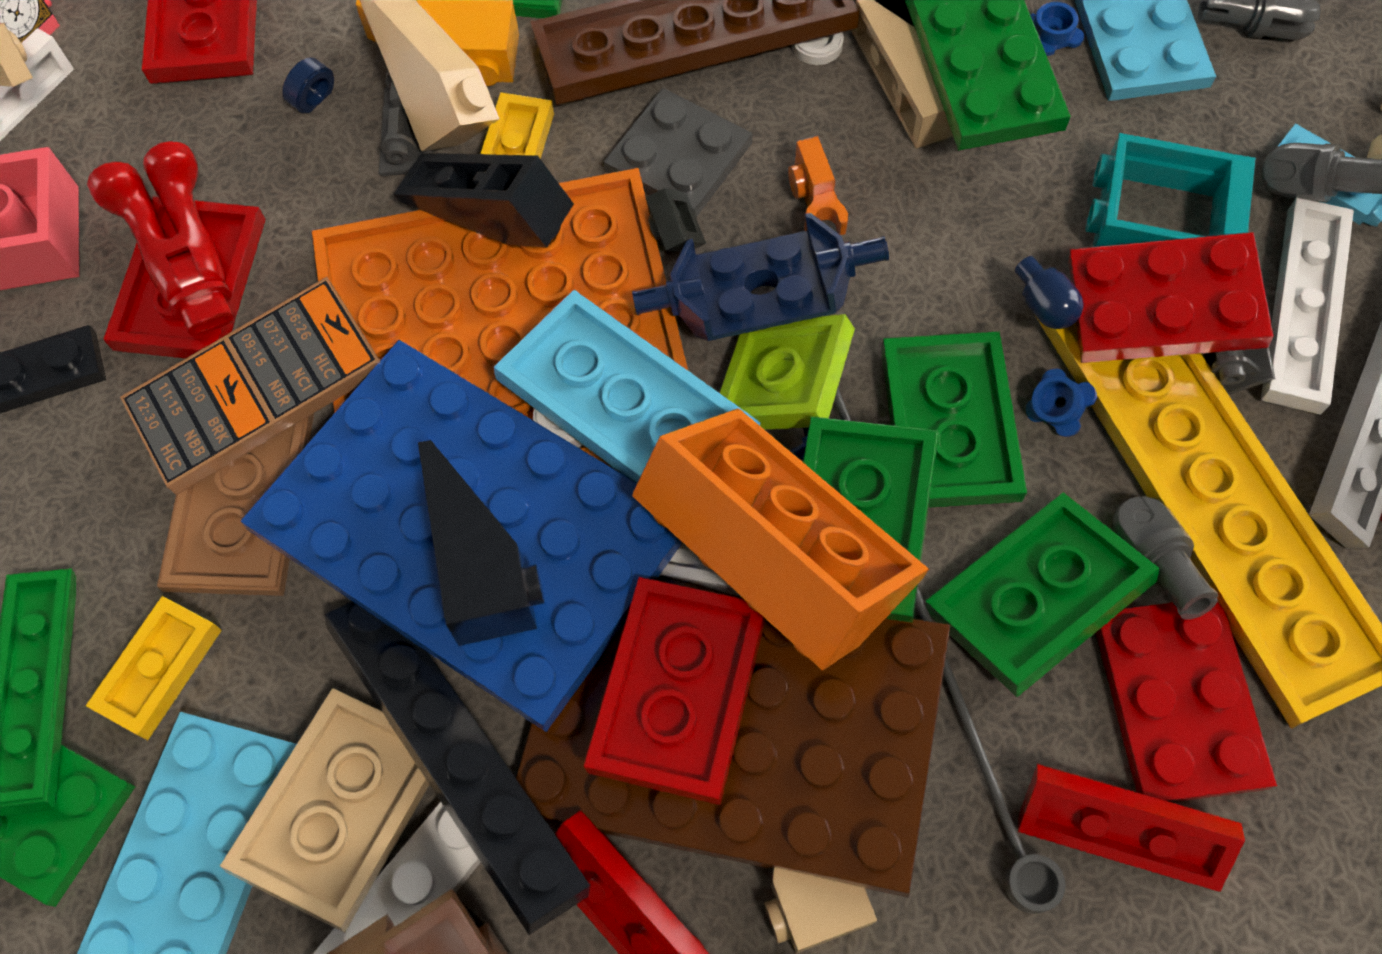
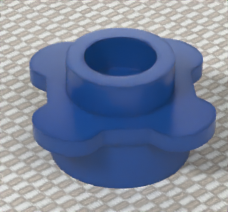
[1030,2,1084,56]
[1026,368,1097,437]

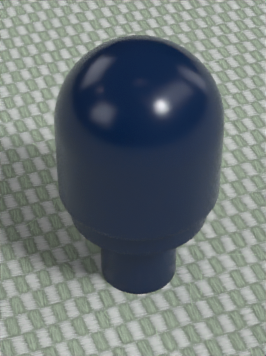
[1015,256,1084,329]

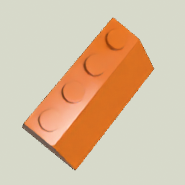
[632,408,929,671]

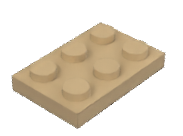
[220,688,430,933]

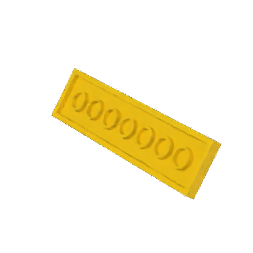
[1034,314,1382,729]

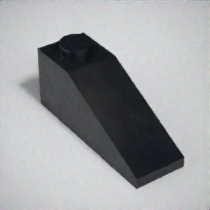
[393,153,574,248]
[418,440,545,646]

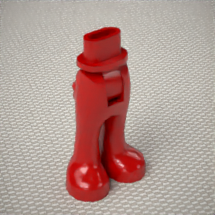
[87,141,234,336]

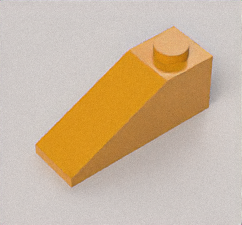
[356,0,519,86]

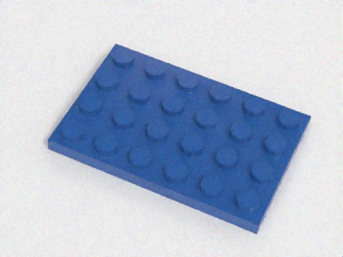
[241,340,683,732]

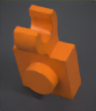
[788,136,848,235]

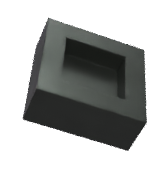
[646,188,706,252]

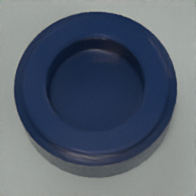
[282,57,334,114]

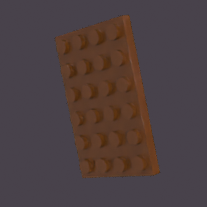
[516,578,950,898]

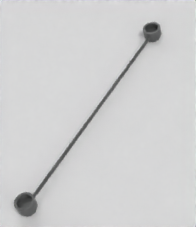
[826,315,1065,914]

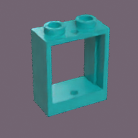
[1086,133,1256,247]

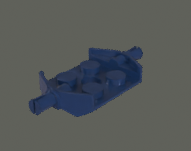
[632,213,889,341]

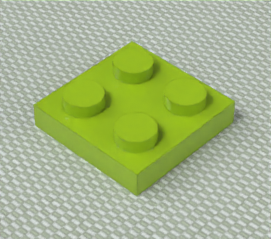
[720,314,855,430]

